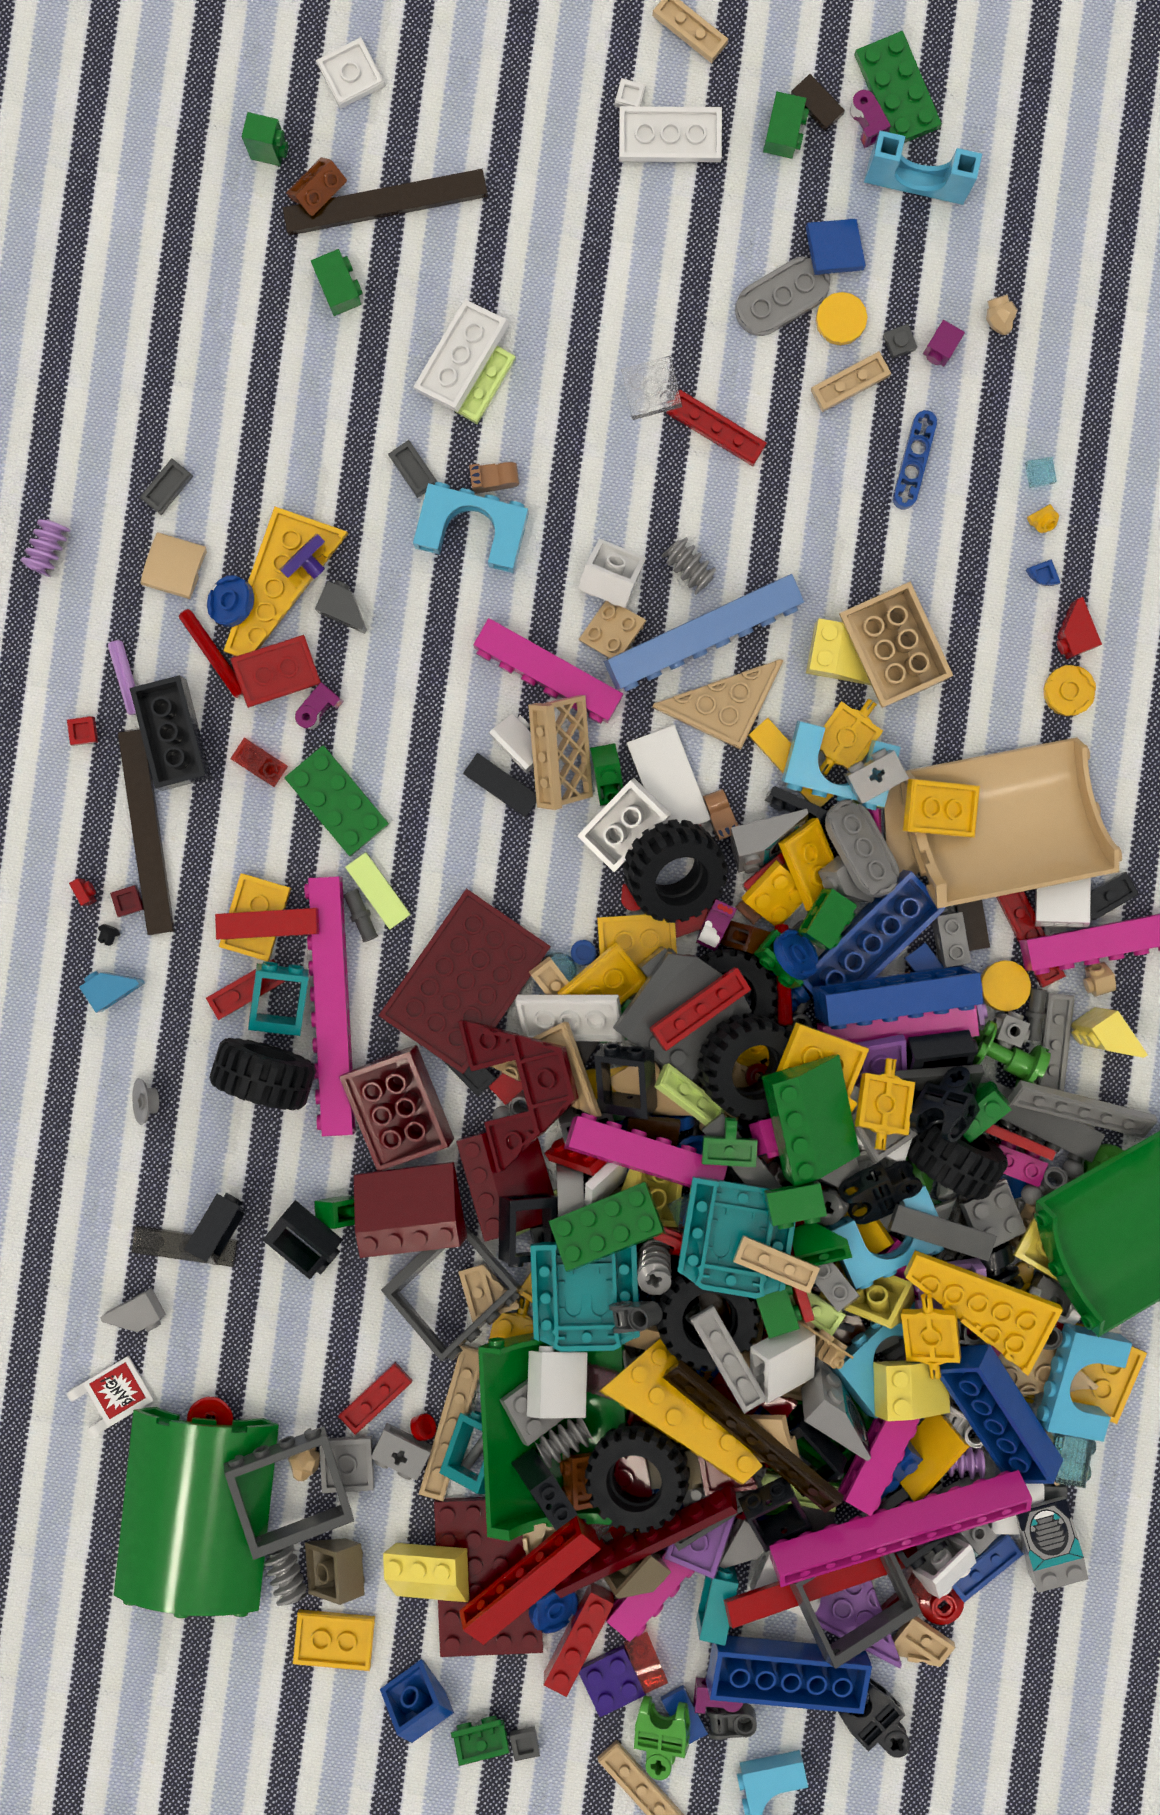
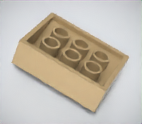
[839,581,953,708]

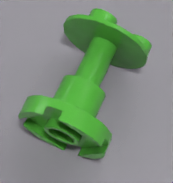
[973,1020,1051,1087]

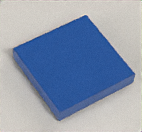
[805,219,866,275]

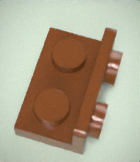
[286,157,347,216]
[560,1452,598,1511]

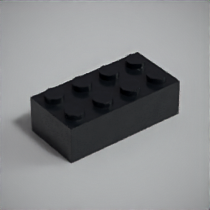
[129,675,212,791]

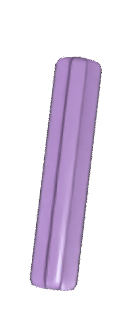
[108,640,136,715]

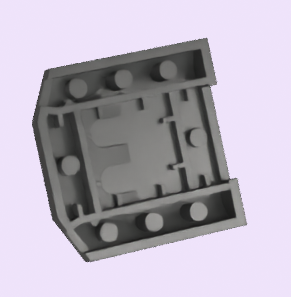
[613,952,751,1086]

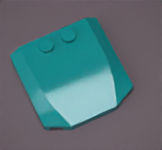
[677,1176,796,1299]
[530,1242,640,1352]

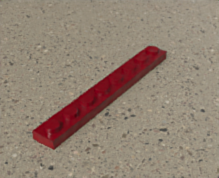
[555,1486,738,1598]

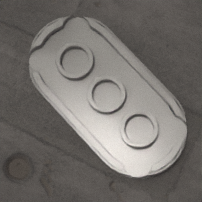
[735,256,830,336]
[825,800,899,898]

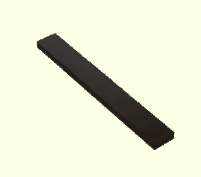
[282,168,488,236]
[118,729,175,935]
[663,1360,844,1513]

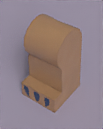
[469,462,519,494]
[703,789,739,841]

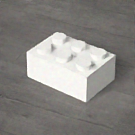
[577,778,671,872]

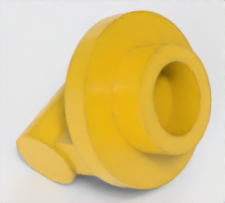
[1027,504,1059,533]

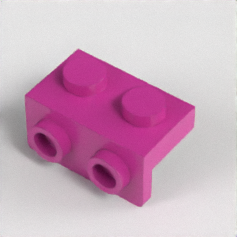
[993,1140,1049,1187]

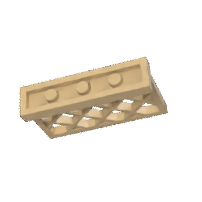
[528,695,593,810]

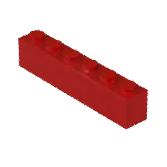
[459,1516,601,1645]

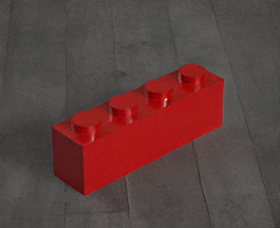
[543,1583,614,1697]

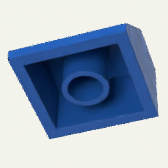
[380,1659,454,1743]

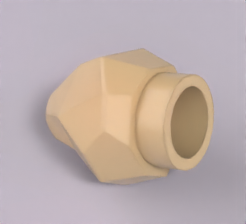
[986,294,1018,335]
[288,1447,320,1481]

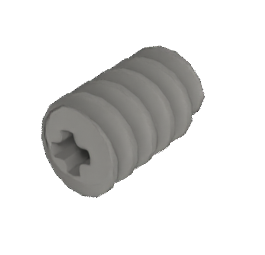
[661,537,716,595]
[637,1239,671,1295]
[534,1418,593,1468]
[264,1545,307,1606]

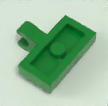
[701,1117,758,1167]

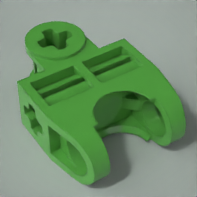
[634,1695,691,1780]

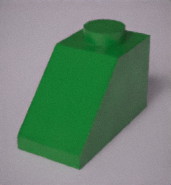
[314,1196,355,1229]
[792,1223,852,1266]

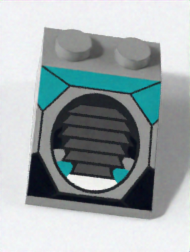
[730,809,809,873]
[801,1367,871,1461]
[1016,1496,1088,1593]

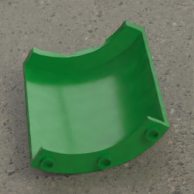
[1034,1131,1160,1337]
[478,1333,628,1541]
[113,1407,279,1618]

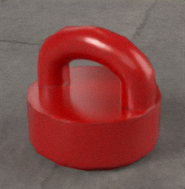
[410,1413,436,1441]

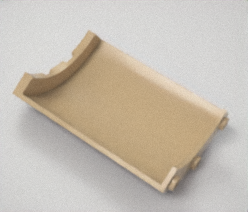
[900,737,1122,909]

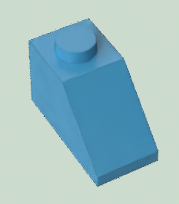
[79,971,145,1013]

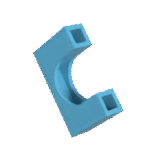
[864,131,982,205]
[413,482,529,574]
[781,721,901,810]
[824,1185,944,1289]
[829,1302,915,1418]
[1037,1323,1132,1442]
[737,1750,808,1815]

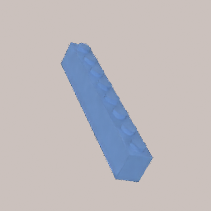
[603,574,804,692]

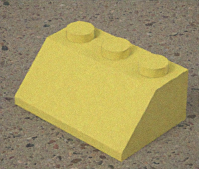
[1071,1007,1148,1058]
[819,1261,915,1329]
[383,1543,469,1602]

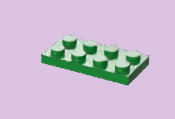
[854,30,942,143]
[284,745,389,857]
[549,1182,665,1272]

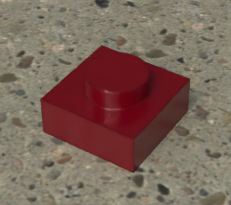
[110,885,144,917]

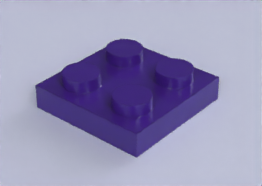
[579,1644,646,1717]

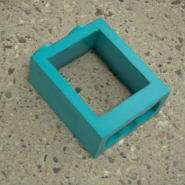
[248,961,309,1036]
[439,1410,485,1494]
[696,1566,739,1646]

